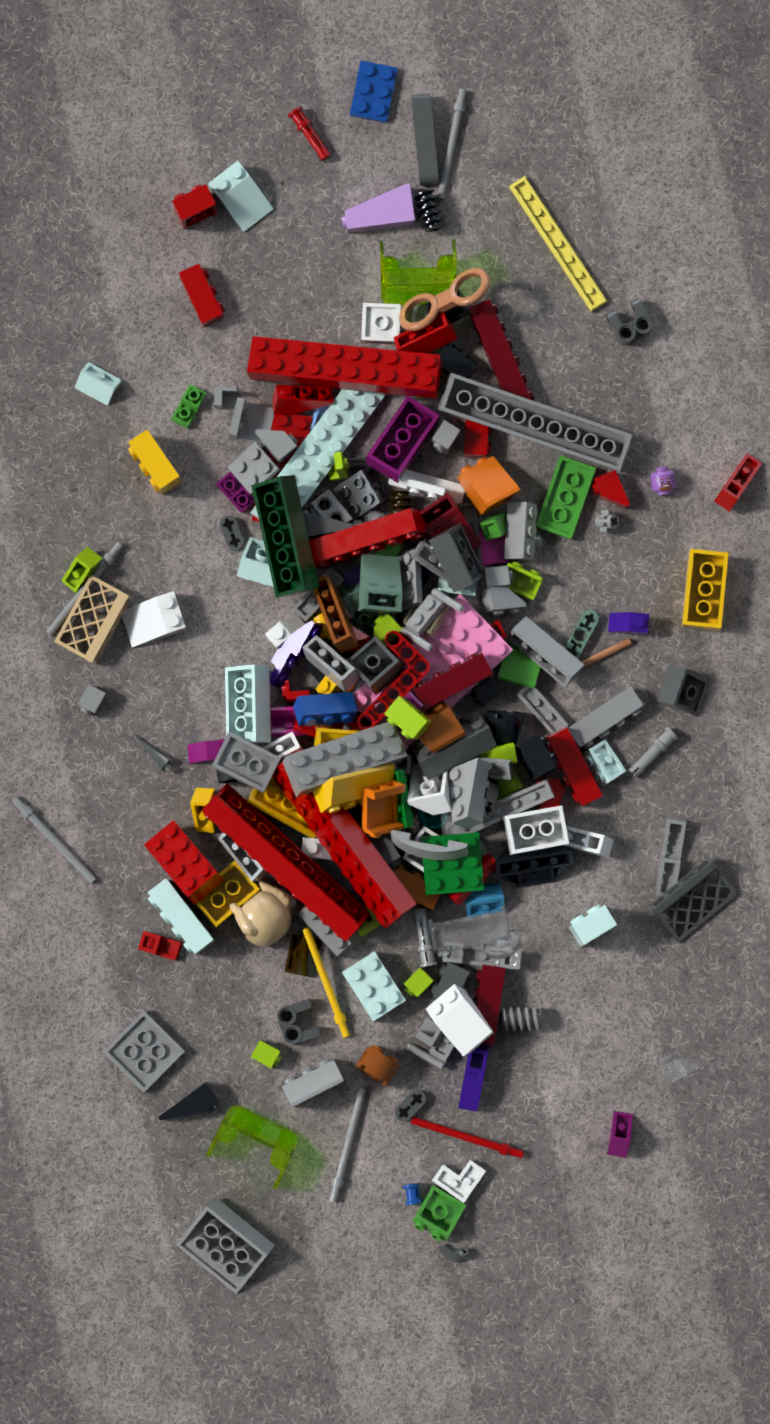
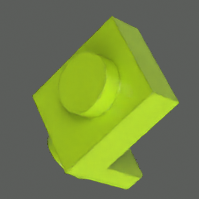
[328,451,349,481]

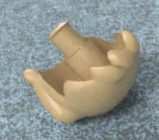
[229,880,292,947]

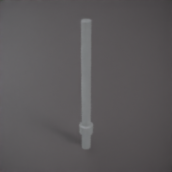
[437,89,467,200]
[46,542,123,636]
[11,796,96,884]
[329,1088,366,1203]

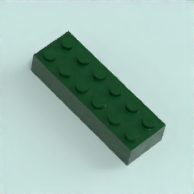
[251,475,319,598]

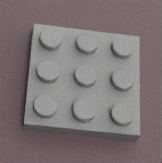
[103,1011,185,1093]

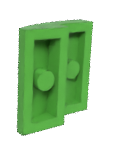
[497,642,540,689]

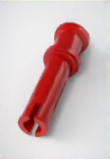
[288,106,331,161]

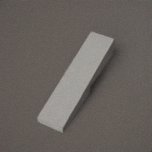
[656,817,686,896]

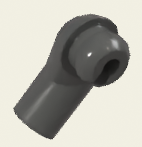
[439,1244,469,1262]

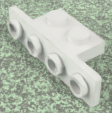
[388,470,465,504]

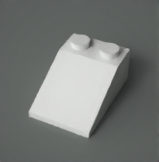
[122,591,187,648]
[426,984,494,1057]

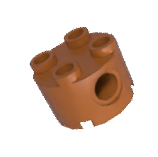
[355,1045,400,1087]

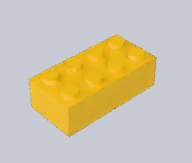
[681,549,729,631]

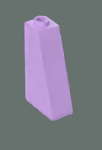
[342,183,415,233]

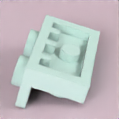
[582,739,626,787]

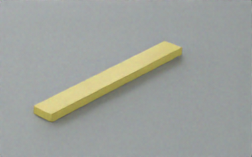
[509,176,607,312]

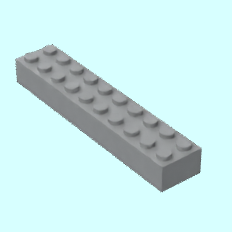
[438,373,632,471]

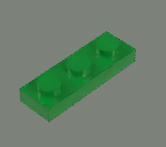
[393,769,414,828]

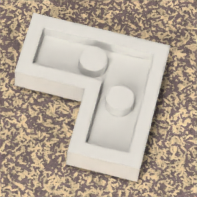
[432,1160,486,1203]

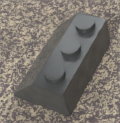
[429,523,485,592]

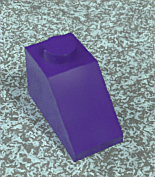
[608,612,649,636]

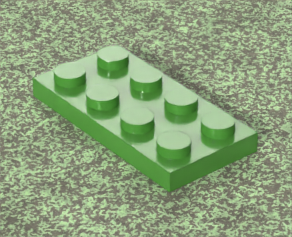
[536,455,596,540]

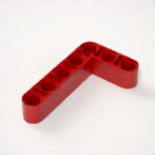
[357,630,430,730]

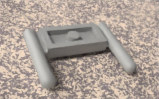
[400,588,464,651]
[406,999,455,1070]

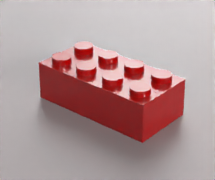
[144,820,224,905]

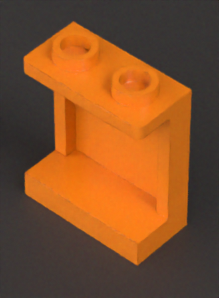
[362,780,405,838]

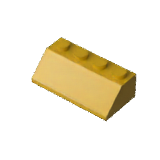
[313,763,395,814]

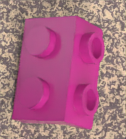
[270,706,308,738]

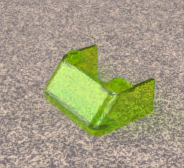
[380,239,457,305]
[205,1105,299,1190]

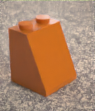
[457,456,520,517]

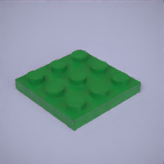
[421,832,484,895]

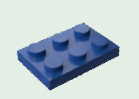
[350,61,398,123]

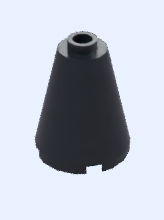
[486,710,524,748]

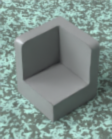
[214,386,239,410]
[415,1018,441,1047]

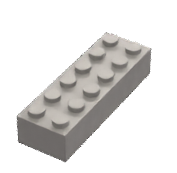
[283,722,407,797]

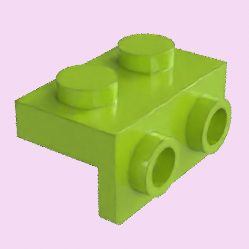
[507,562,543,601]

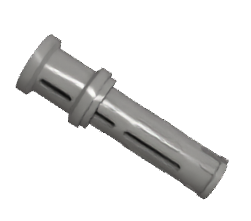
[628,727,679,778]
[414,908,437,968]

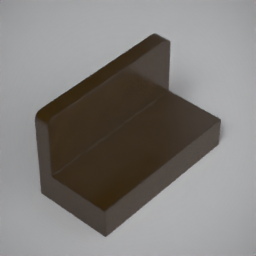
[284,934,321,978]

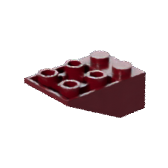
[420,493,482,550]

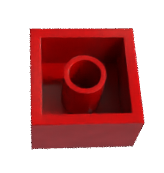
[172,184,218,229]

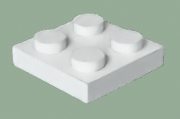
[361,303,401,343]

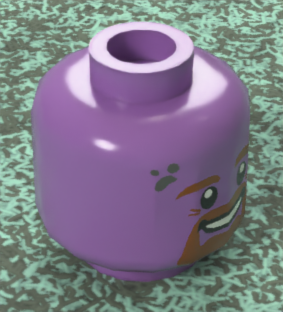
[650,466,676,495]

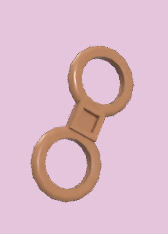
[399,268,490,331]

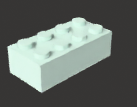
[225,664,271,744]
[148,878,215,955]

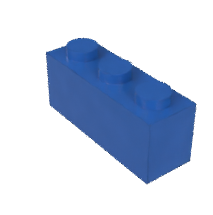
[293,692,358,727]

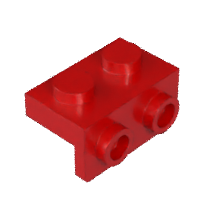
[282,680,310,704]

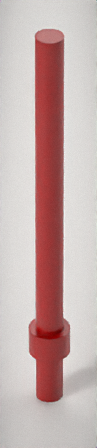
[410,1117,524,1159]

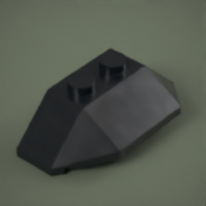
[495,845,574,888]

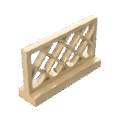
[54,575,133,664]

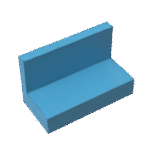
[465,882,506,918]

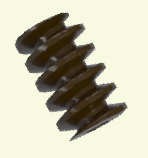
[388,490,414,515]

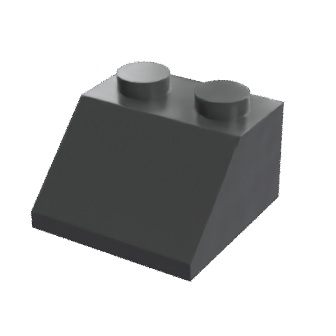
[347,636,405,695]
[657,665,709,717]

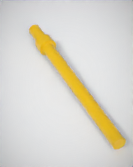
[302,927,350,1038]

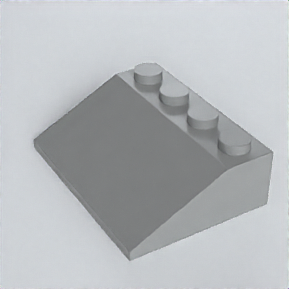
[176,1196,275,1294]

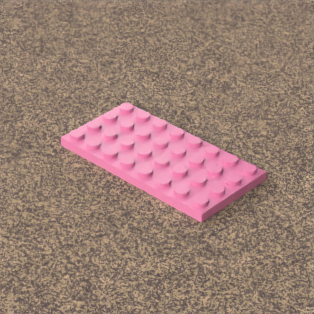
[353,594,513,751]

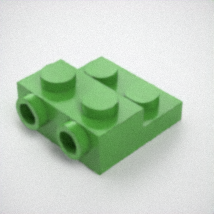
[412,1185,466,1242]

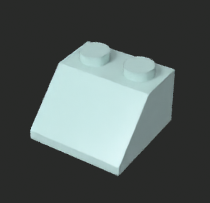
[237,537,273,587]

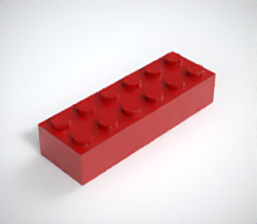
[309,508,426,569]

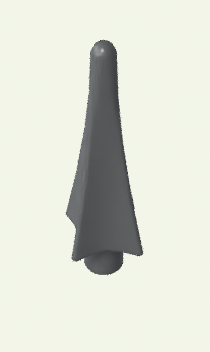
[133,734,174,773]

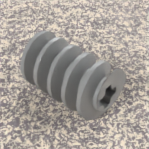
[501,1007,541,1031]

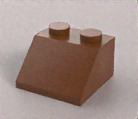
[419,701,466,753]

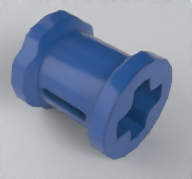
[403,1183,423,1205]

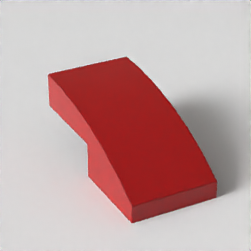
[138,931,183,961]

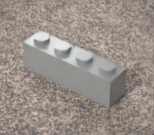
[508,616,584,688]
[568,686,644,749]

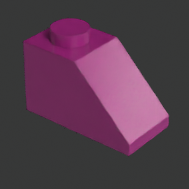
[187,739,225,764]
[607,1111,633,1158]

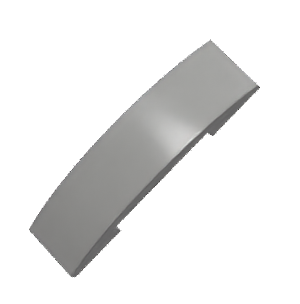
[391,830,468,860]
[443,942,522,970]

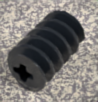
[414,190,445,232]

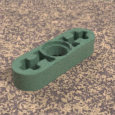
[565,610,599,658]

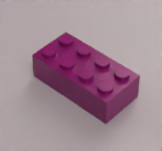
[366,396,440,483]

